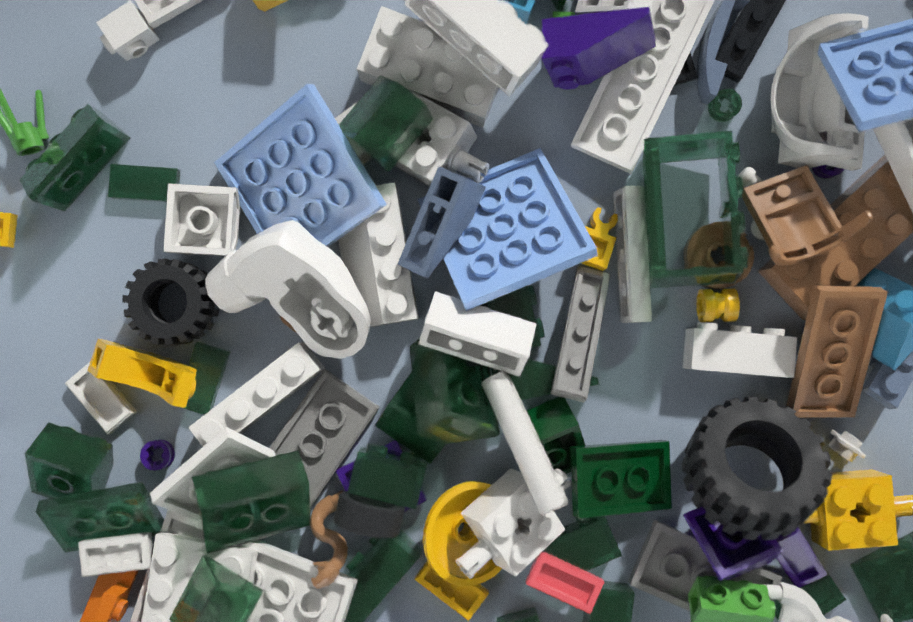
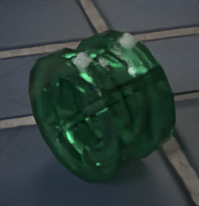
[708,89,742,122]

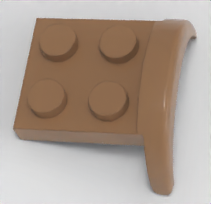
[740,165,873,266]

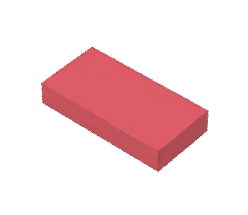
[525,551,604,614]

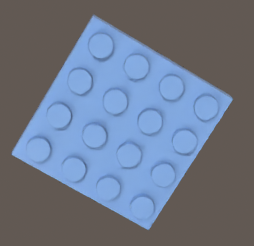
[214,84,387,247]
[417,148,598,311]

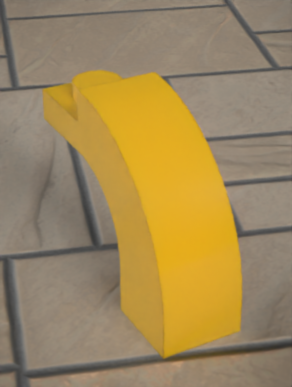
[87,338,197,408]

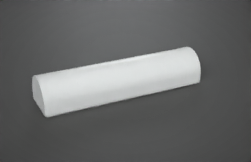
[613,186,652,323]
[482,371,569,516]

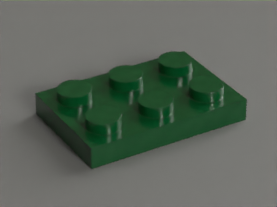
[570,440,672,519]

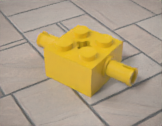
[803,469,913,551]

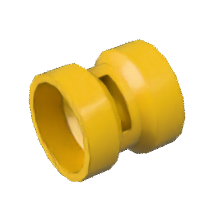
[696,288,740,322]

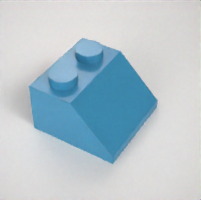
[857,268,913,370]

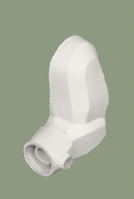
[206,220,371,359]

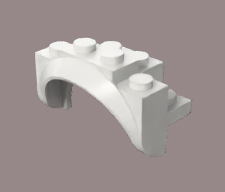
[771,13,869,171]

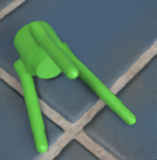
[0,88,50,156]

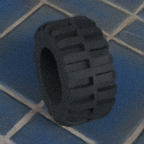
[682,397,832,541]

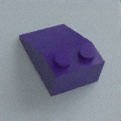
[541,6,656,90]

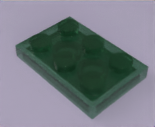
[35,482,164,553]

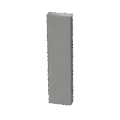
[551,265,611,402]

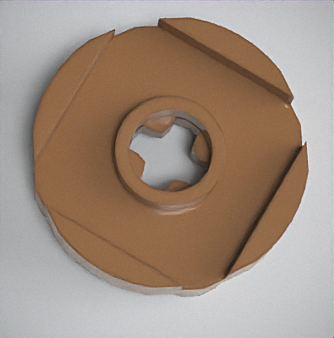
[683,221,754,289]

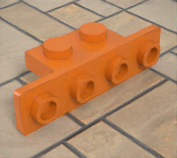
[80,570,139,622]

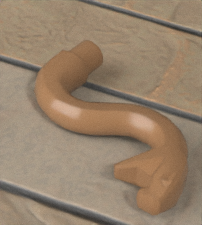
[310,490,348,589]

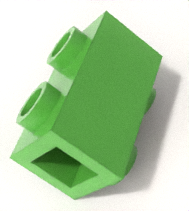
[688,576,775,622]

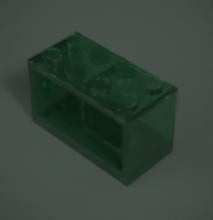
[642,131,748,288]

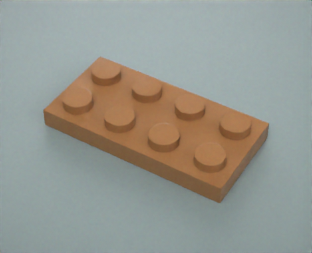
[786,286,888,418]

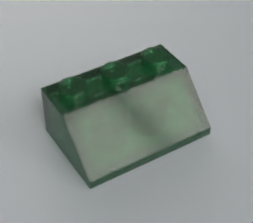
[20,103,130,212]
[410,338,500,444]
[192,451,310,554]

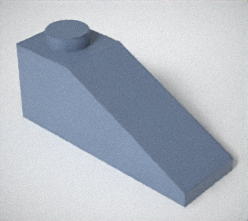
[398,166,486,278]

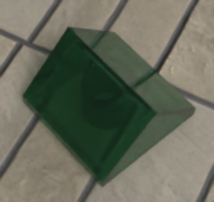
[169,554,264,622]

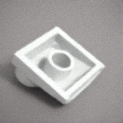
[163,184,240,256]

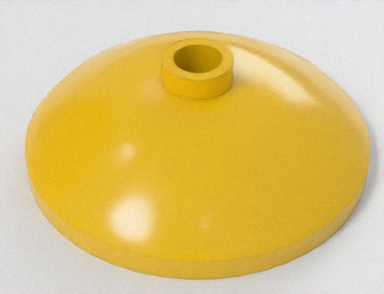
[423,481,502,586]

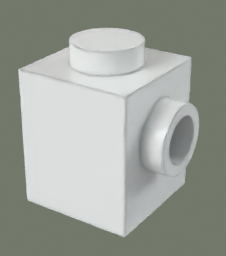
[96,0,160,61]

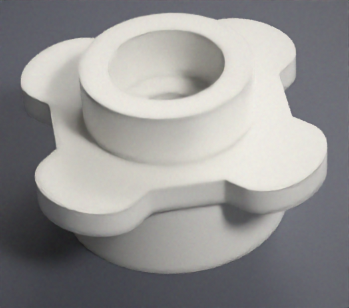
[829,430,866,462]

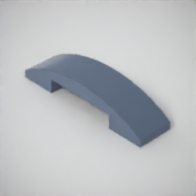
[697,0,750,105]

